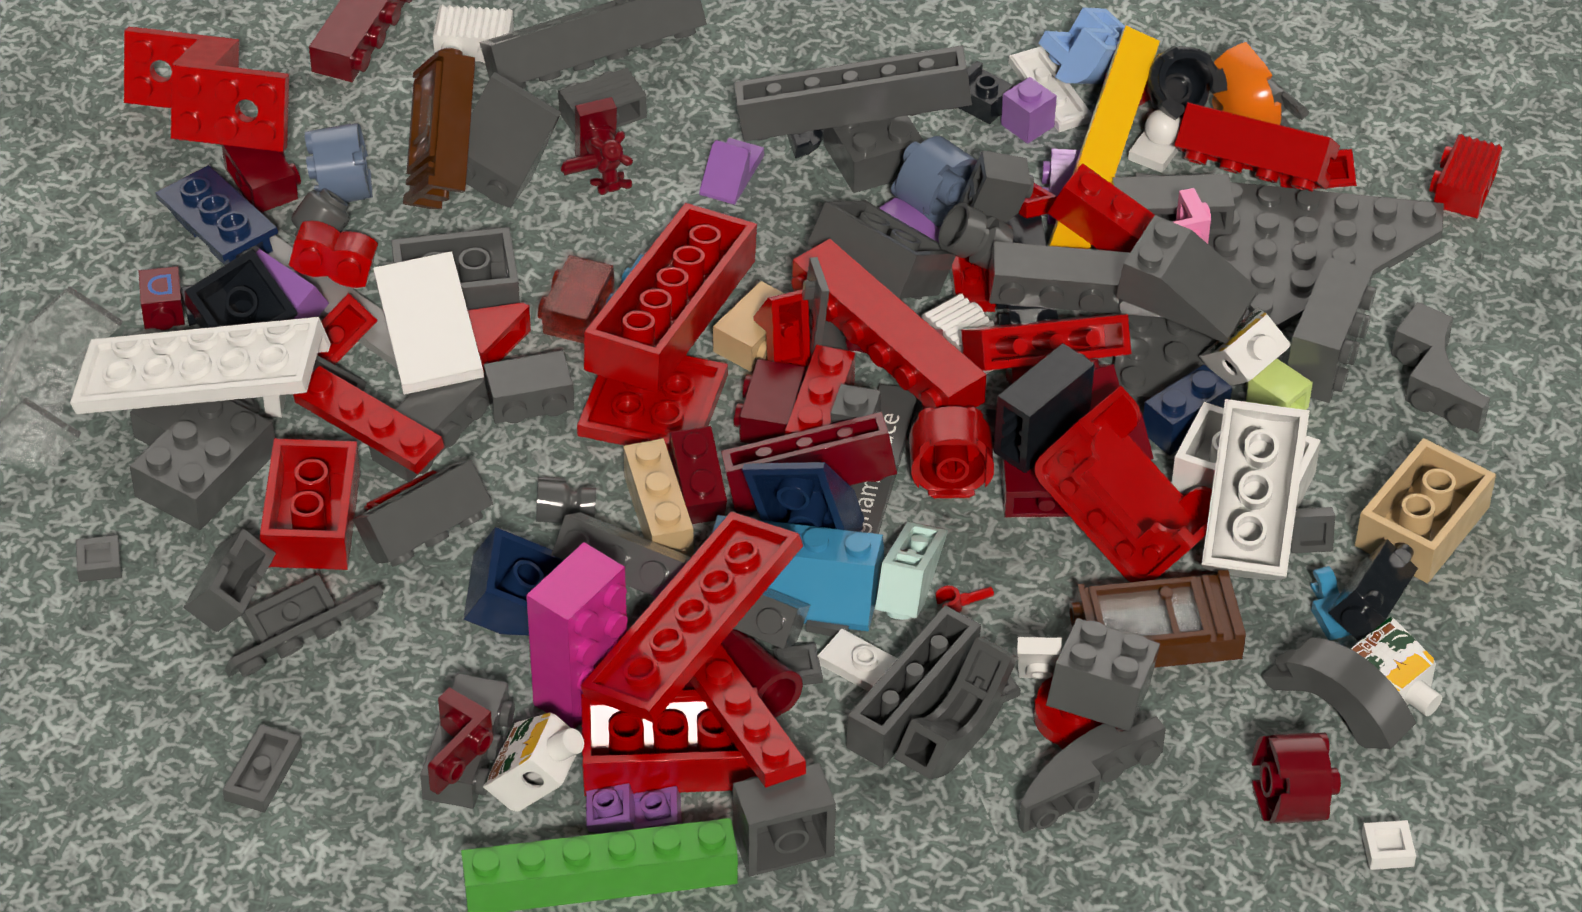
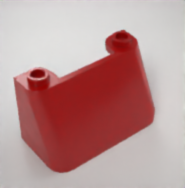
[1035,386,1212,582]

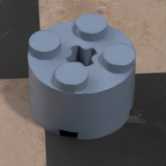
[305,123,373,203]
[891,136,977,226]

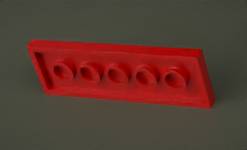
[580,512,803,723]

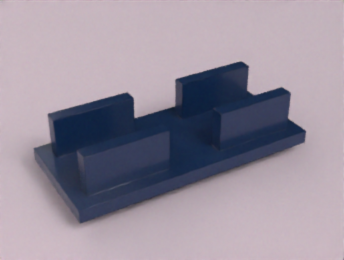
[155,165,278,265]

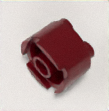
[1252,732,1341,824]

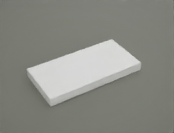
[373,251,484,395]

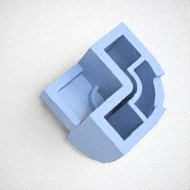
[1039,7,1125,84]

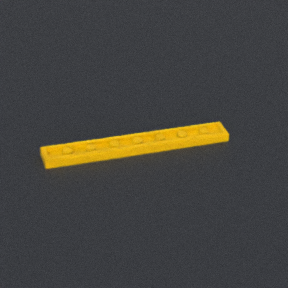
[1048,26,1160,249]

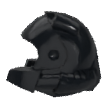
[1147,46,1228,120]

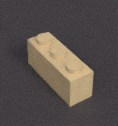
[623,438,694,557]

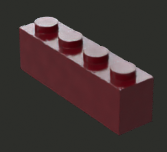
[309,0,412,82]
[721,412,897,513]

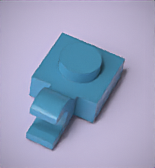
[1310,566,1351,641]

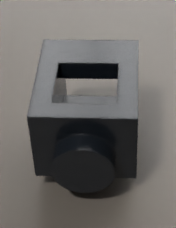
[959,61,1013,124]

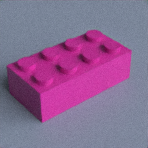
[526,542,628,729]

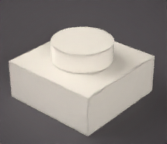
[1362,820,1416,870]

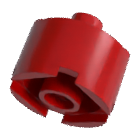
[909,406,994,498]

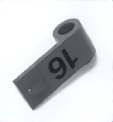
[802,257,849,358]

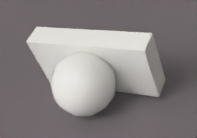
[1128,109,1183,173]

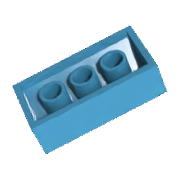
[712,515,884,632]

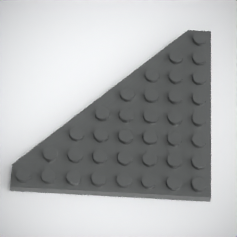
[1114,173,1444,405]

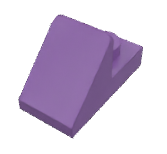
[699,138,764,205]

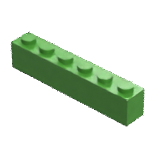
[461,818,738,912]

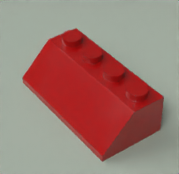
[581,688,758,796]

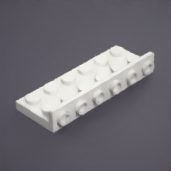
[70,317,331,414]

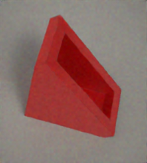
[467,302,531,379]

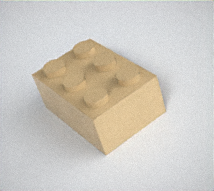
[1355,438,1496,584]

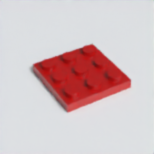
[577,355,728,450]

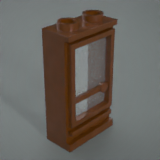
[403,48,475,209]
[1069,570,1246,668]

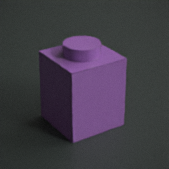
[1001,77,1057,144]

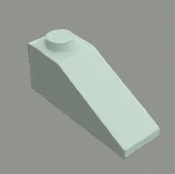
[875,522,948,620]

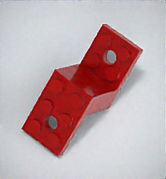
[124,26,289,152]

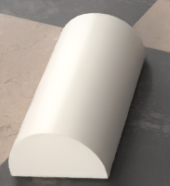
[1202,399,1310,580]

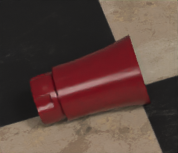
[721,629,803,718]

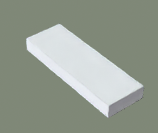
[1008,46,1093,132]

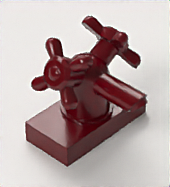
[561,97,633,195]

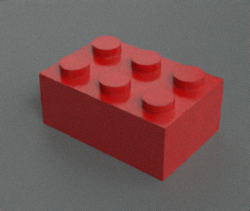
[260,438,360,570]

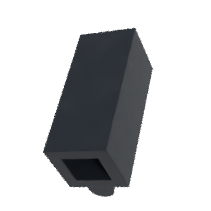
[1328,539,1418,642]

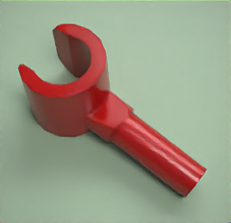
[936,585,994,613]

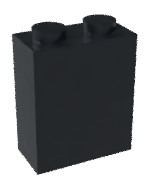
[994,344,1095,473]

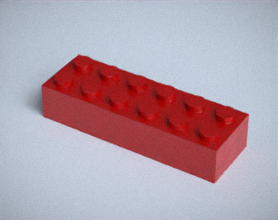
[584,203,757,393]

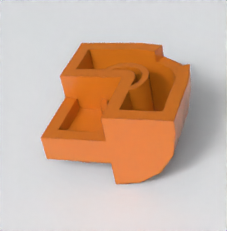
[1209,42,1281,125]

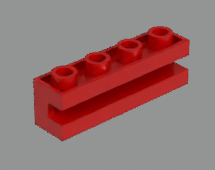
[1174,103,1340,192]

